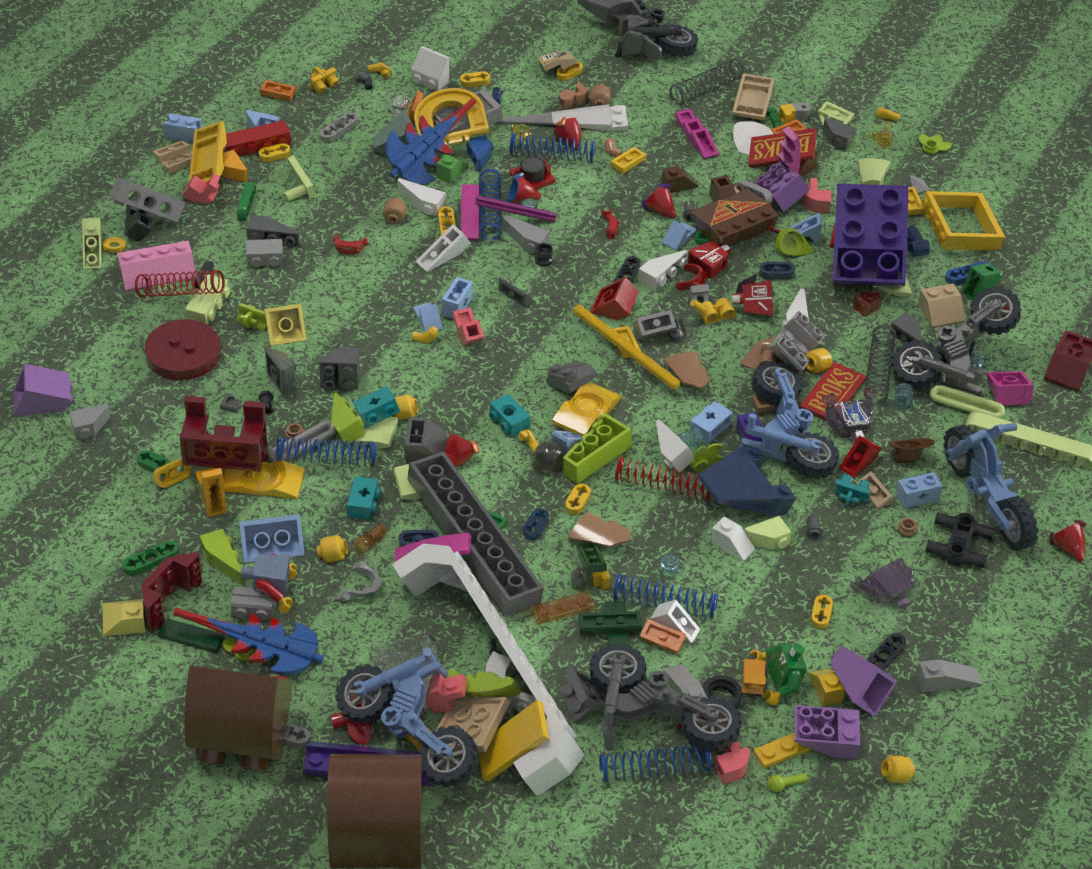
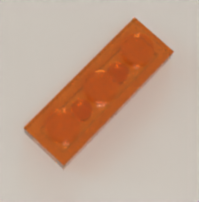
[530,591,595,625]

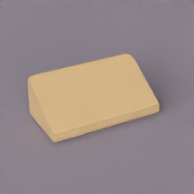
[856,471,897,509]

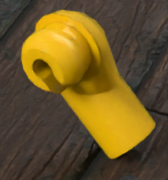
[368,63,391,78]
[876,107,900,122]
[412,326,438,343]
[519,429,543,454]

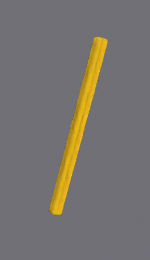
[573,304,680,390]

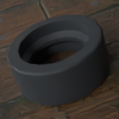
[702,675,742,709]

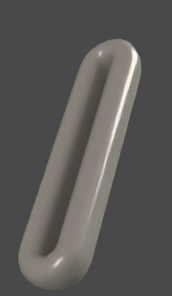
[268,420,336,463]

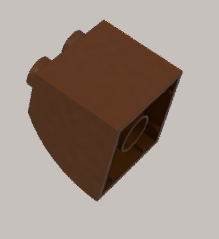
[184,665,293,770]

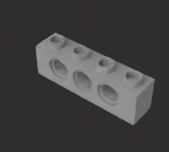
[109,177,185,223]

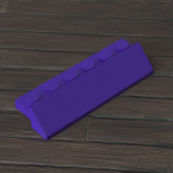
[303,741,440,787]

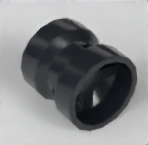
[535,243,553,267]

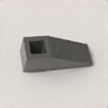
[246,215,300,246]

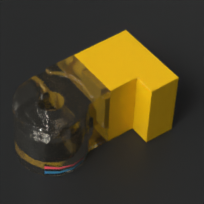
[571,567,611,591]

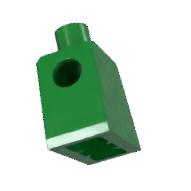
[962,263,1002,300]

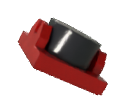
[509,157,556,190]

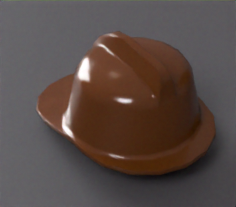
[889,438,935,463]

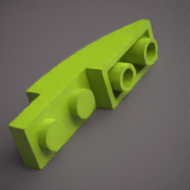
[446,669,522,698]

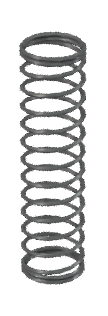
[669,58,744,105]
[863,325,896,404]

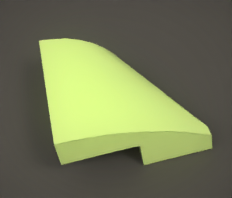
[858,158,891,185]

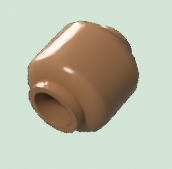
[589,84,611,106]
[383,197,407,223]

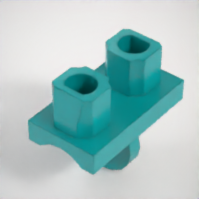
[834,474,871,507]

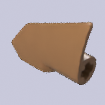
[740,336,778,369]
[664,351,709,389]
[568,512,631,547]

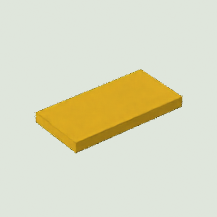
[479,700,549,781]

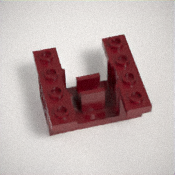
[180,396,269,472]

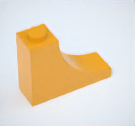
[195,468,227,517]

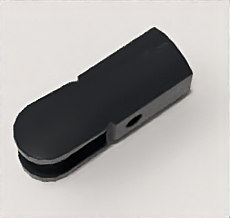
[194,261,214,289]

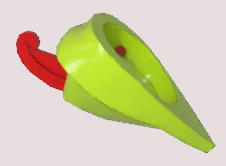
[768,226,814,256]

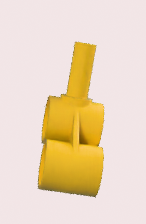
[690,298,736,325]

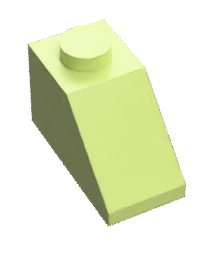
[744,516,791,550]

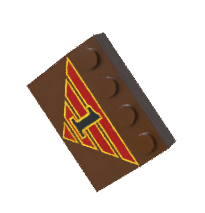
[689,189,778,247]

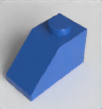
[466,135,493,171]

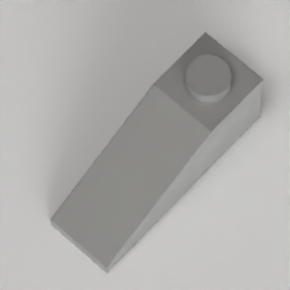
[501,214,550,254]
[916,659,983,693]
[663,664,707,700]

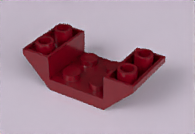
[1044,330,1092,392]
[141,552,203,633]

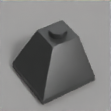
[264,346,296,396]

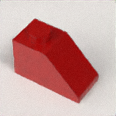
[839,435,882,478]

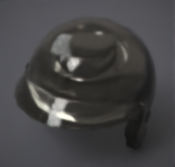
[533,441,565,472]

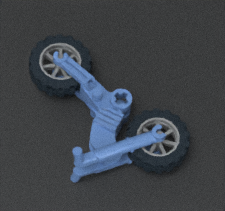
[738,361,839,479]
[943,423,1038,551]
[335,648,479,788]

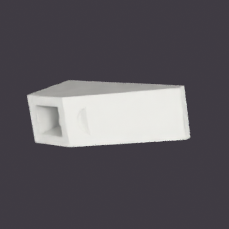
[638,250,688,290]

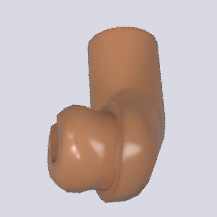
[604,138,623,157]

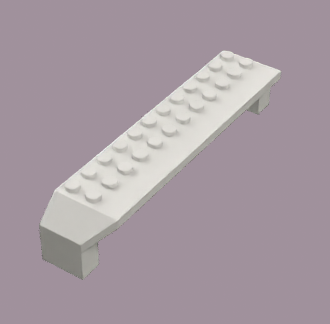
[392,544,584,796]

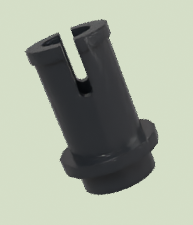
[258,390,273,414]

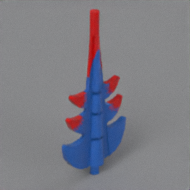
[385,98,476,185]
[173,608,325,676]

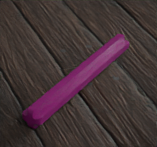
[475,196,557,222]

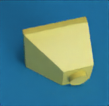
[264,304,307,346]
[102,599,146,636]

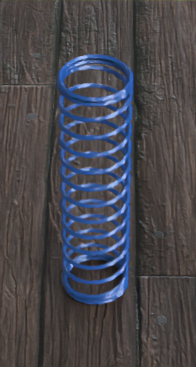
[509,132,595,162]
[479,169,502,240]
[276,437,376,466]
[613,573,718,619]
[599,745,712,782]

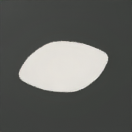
[733,122,773,155]

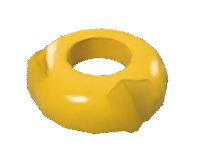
[102,237,126,253]

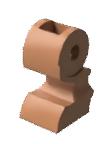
[559,82,589,109]

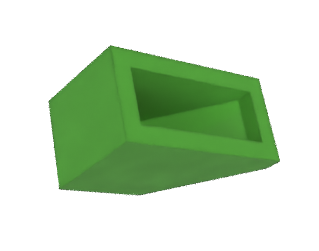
[436,154,469,183]

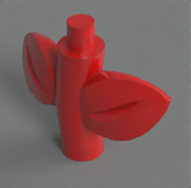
[331,695,376,745]

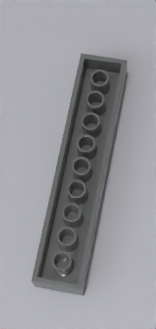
[407,452,544,617]

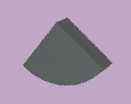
[220,393,239,413]

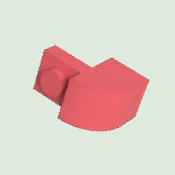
[182,173,220,204]
[802,178,831,213]
[452,307,484,345]
[426,673,467,714]
[714,740,750,785]

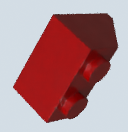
[590,276,639,320]

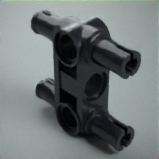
[925,512,995,568]

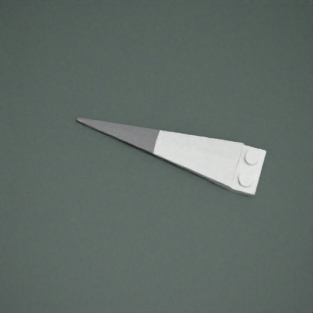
[495,104,629,131]

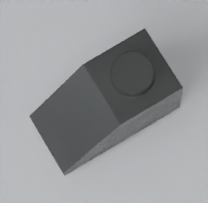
[823,117,856,150]
[889,312,922,343]

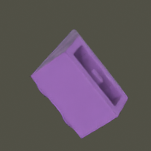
[754,163,810,212]
[794,705,860,759]

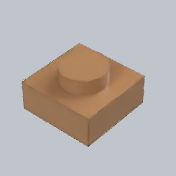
[751,395,776,414]

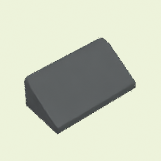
[498,277,533,307]

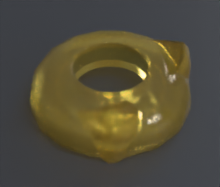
[511,124,533,139]

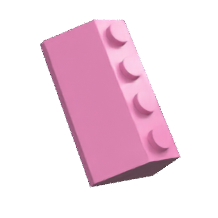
[117,241,196,291]

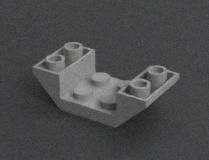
[768,311,824,372]

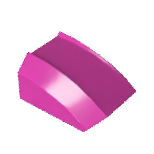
[986,371,1034,406]

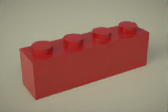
[223,120,291,156]

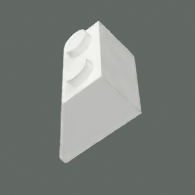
[411,46,449,91]

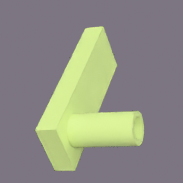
[284,155,316,202]

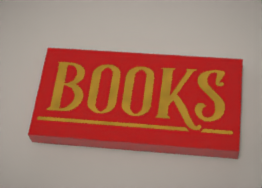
[748,128,817,167]
[799,362,867,424]

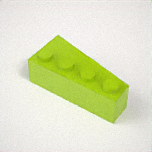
[563,413,632,484]

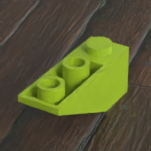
[331,392,365,445]
[200,529,243,584]

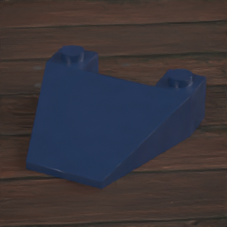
[698,446,796,516]

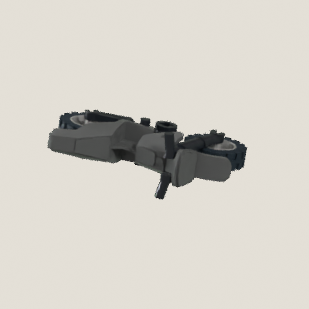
[577,0,698,61]

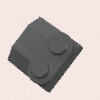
[546,361,598,393]

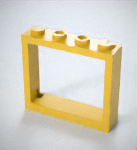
[921,191,1005,250]

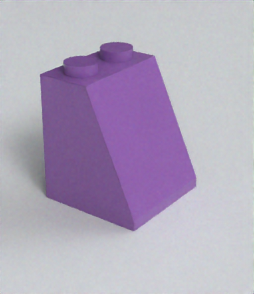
[13,364,73,416]
[830,645,897,716]

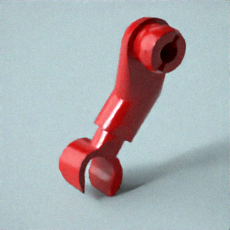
[601,209,619,239]

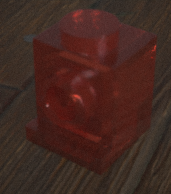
[852,290,882,317]

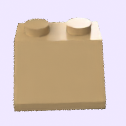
[918,283,965,328]

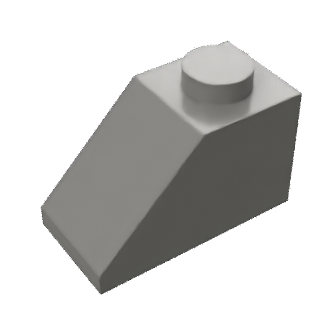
[69,403,110,439]

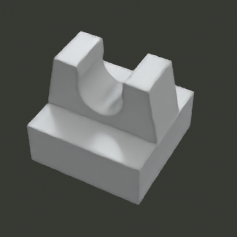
[688,284,709,302]

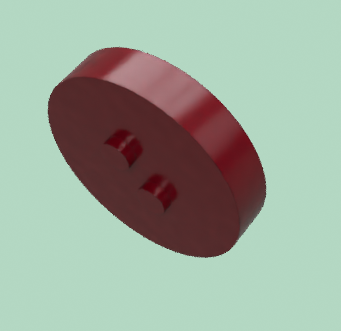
[145,319,221,380]

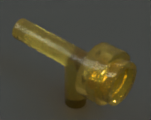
[869,121,894,148]

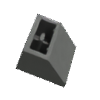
[319,347,360,390]
[405,417,447,462]

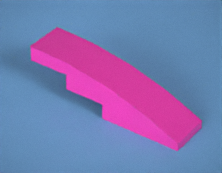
[675,109,719,159]
[777,126,801,173]
[461,184,479,241]
[394,533,471,563]

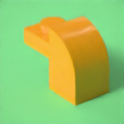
[742,659,766,695]

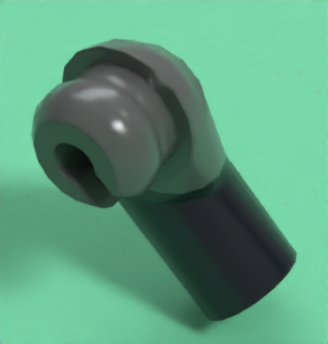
[354,71,373,90]
[670,318,686,341]

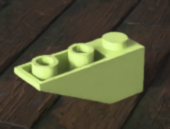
[82,218,103,269]

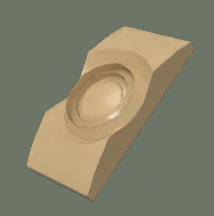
[732,73,775,120]

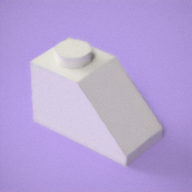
[711,516,755,562]
[650,600,700,643]

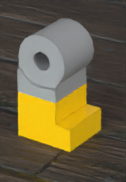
[778,102,811,124]

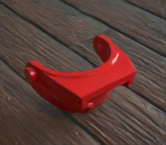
[333,234,368,255]
[676,263,707,290]

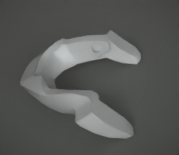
[335,561,381,602]

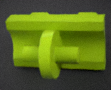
[236,303,267,331]

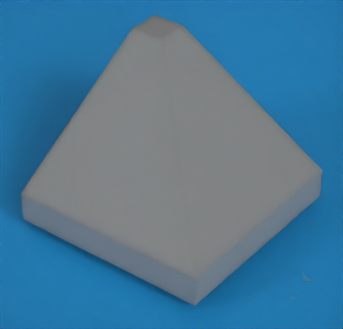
[908,175,930,193]

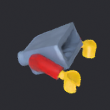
[241,553,297,614]

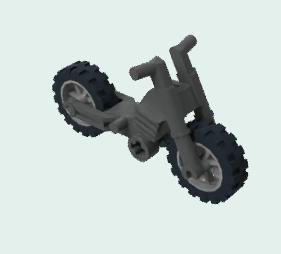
[892,287,1021,398]
[590,644,741,752]

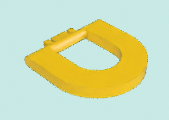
[414,88,490,146]

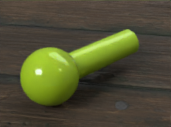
[767,773,808,792]

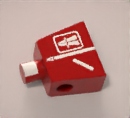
[688,241,731,279]
[732,280,773,315]

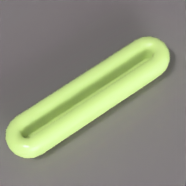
[930,385,1005,419]

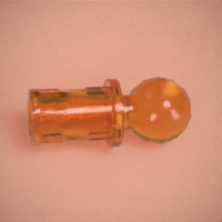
[354,523,387,552]

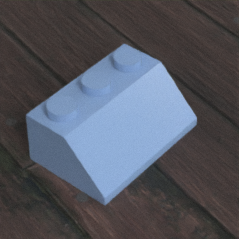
[239,514,305,563]

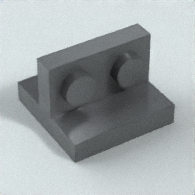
[559,666,605,723]

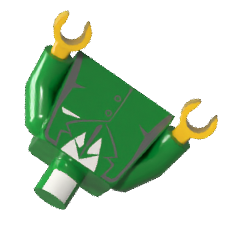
[750,643,807,706]

